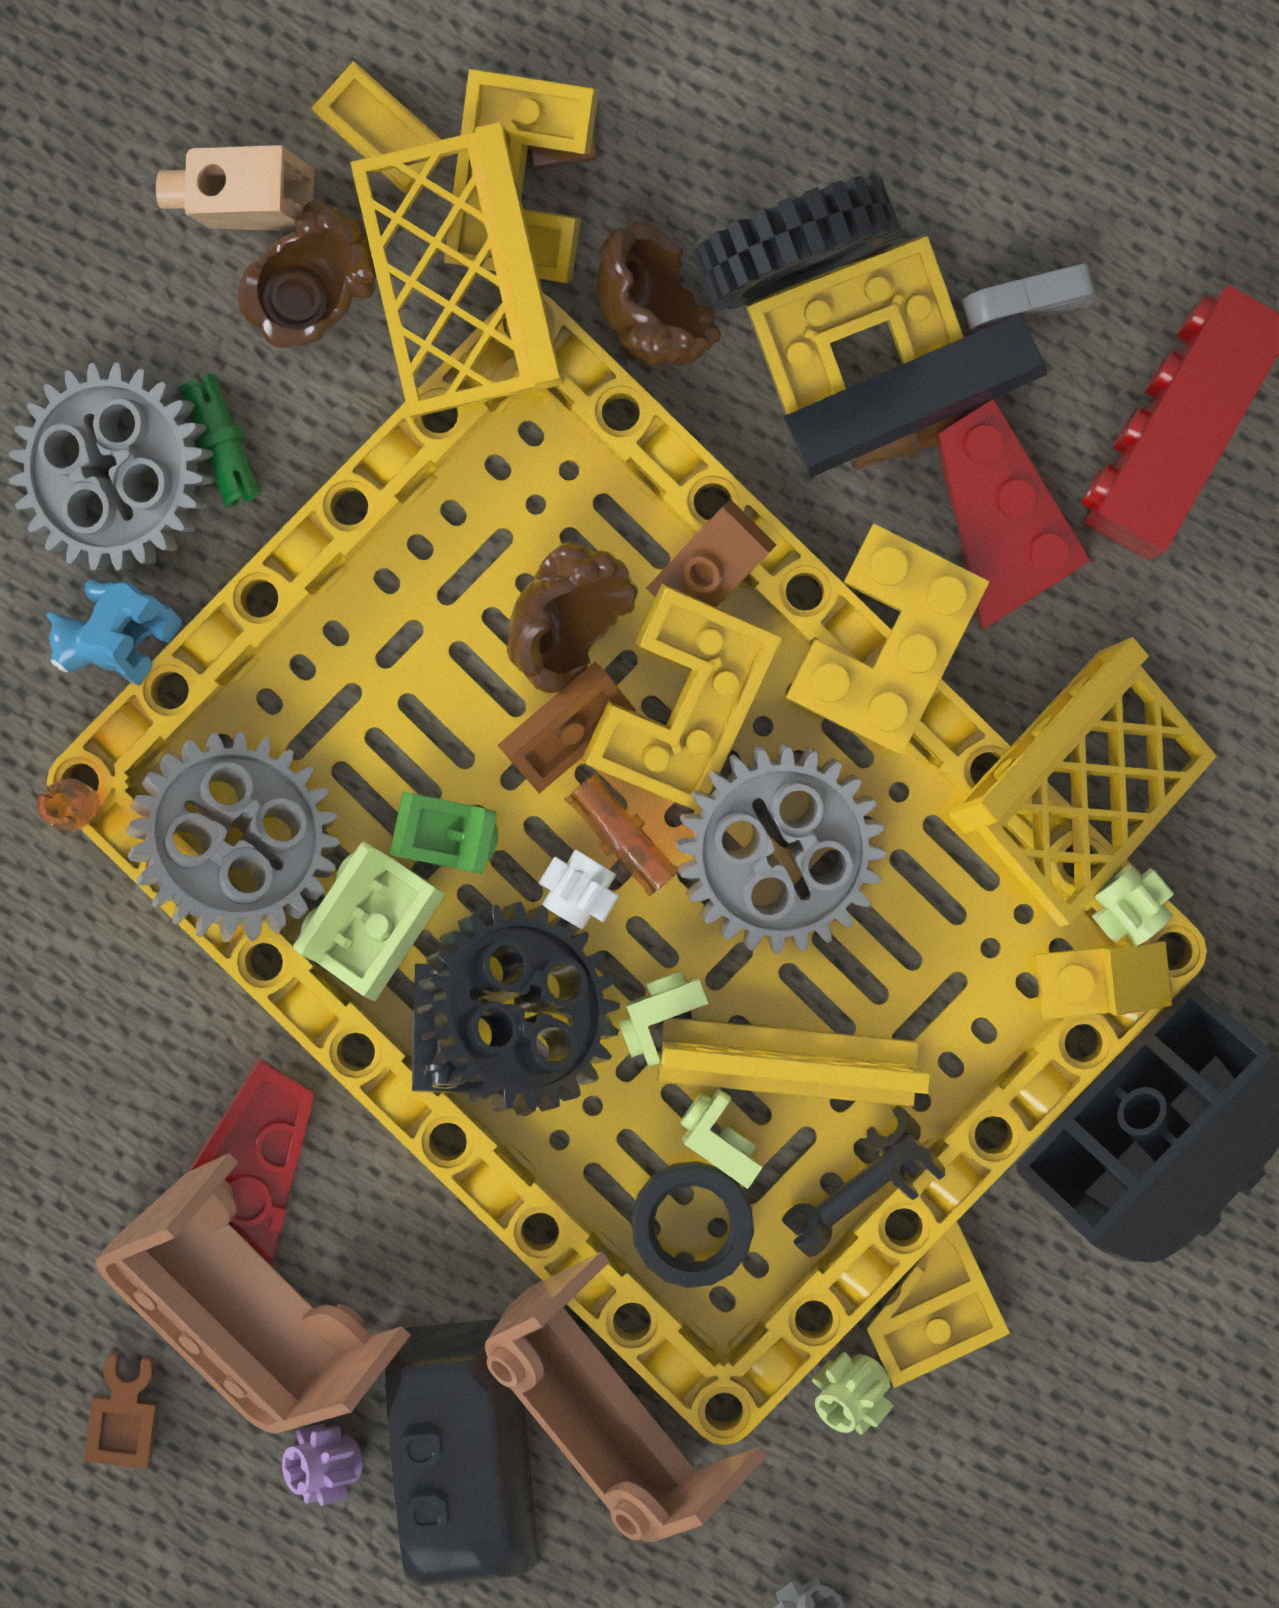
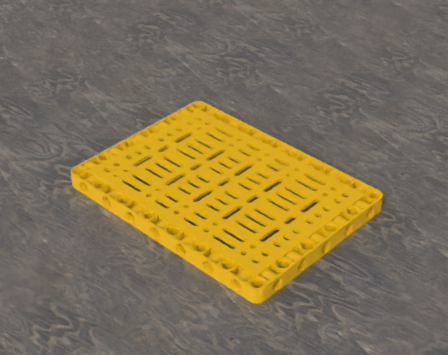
[47,293,1207,1445]

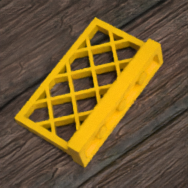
[350,122,564,418]
[948,637,1217,927]
[657,1017,930,1107]

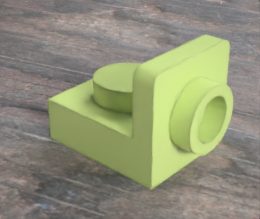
[680,1088,763,1189]

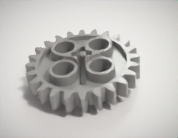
[9,362,213,571]
[126,732,339,942]
[675,743,886,954]

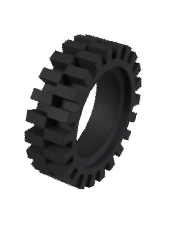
[693,175,903,310]

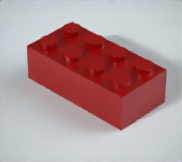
[1080,284,1279,561]

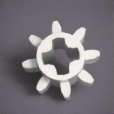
[539,849,619,929]

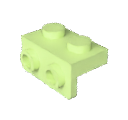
[293,842,446,1001]

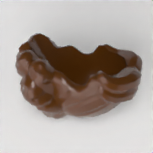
[238,201,377,348]
[597,221,721,366]
[507,542,638,693]

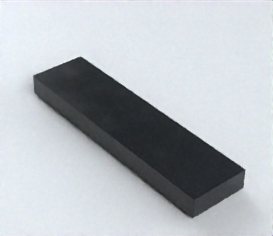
[784,313,1047,477]

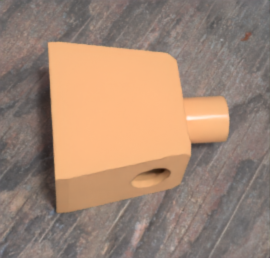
[156,145,315,231]

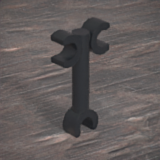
[782,1106,945,1258]

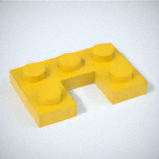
[444,69,599,283]
[745,234,964,415]
[785,523,989,756]
[582,583,782,812]

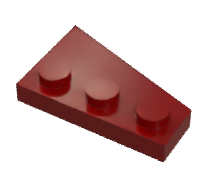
[934,399,1090,630]
[188,1057,314,1267]

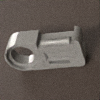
[962,263,1096,334]

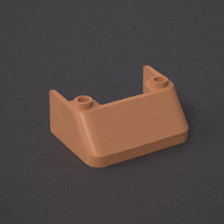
[96,1153,410,1433]
[485,1251,768,1542]

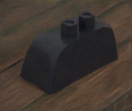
[1016,985,1279,1263]
[385,1319,540,1587]

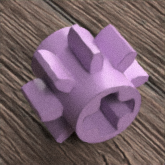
[282,1423,362,1506]

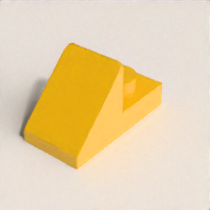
[1035,941,1172,1020]

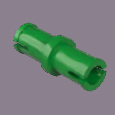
[178,374,262,508]

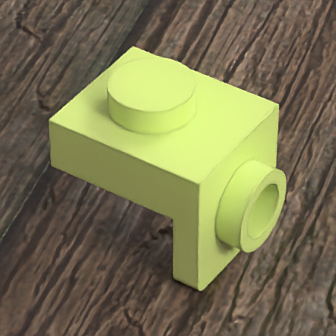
[618,970,708,1067]

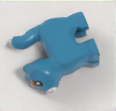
[46,579,182,686]

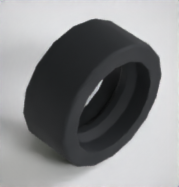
[631,1161,754,1288]

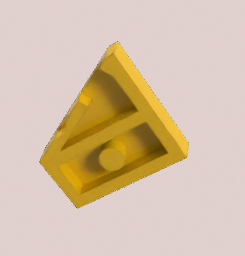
[866,1221,1010,1388]

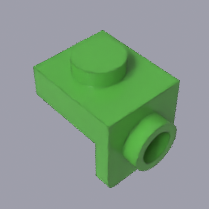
[390,791,498,874]

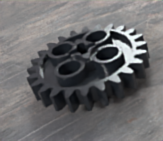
[417,902,620,1115]

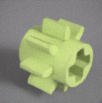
[1092,865,1174,946]
[812,1352,894,1435]

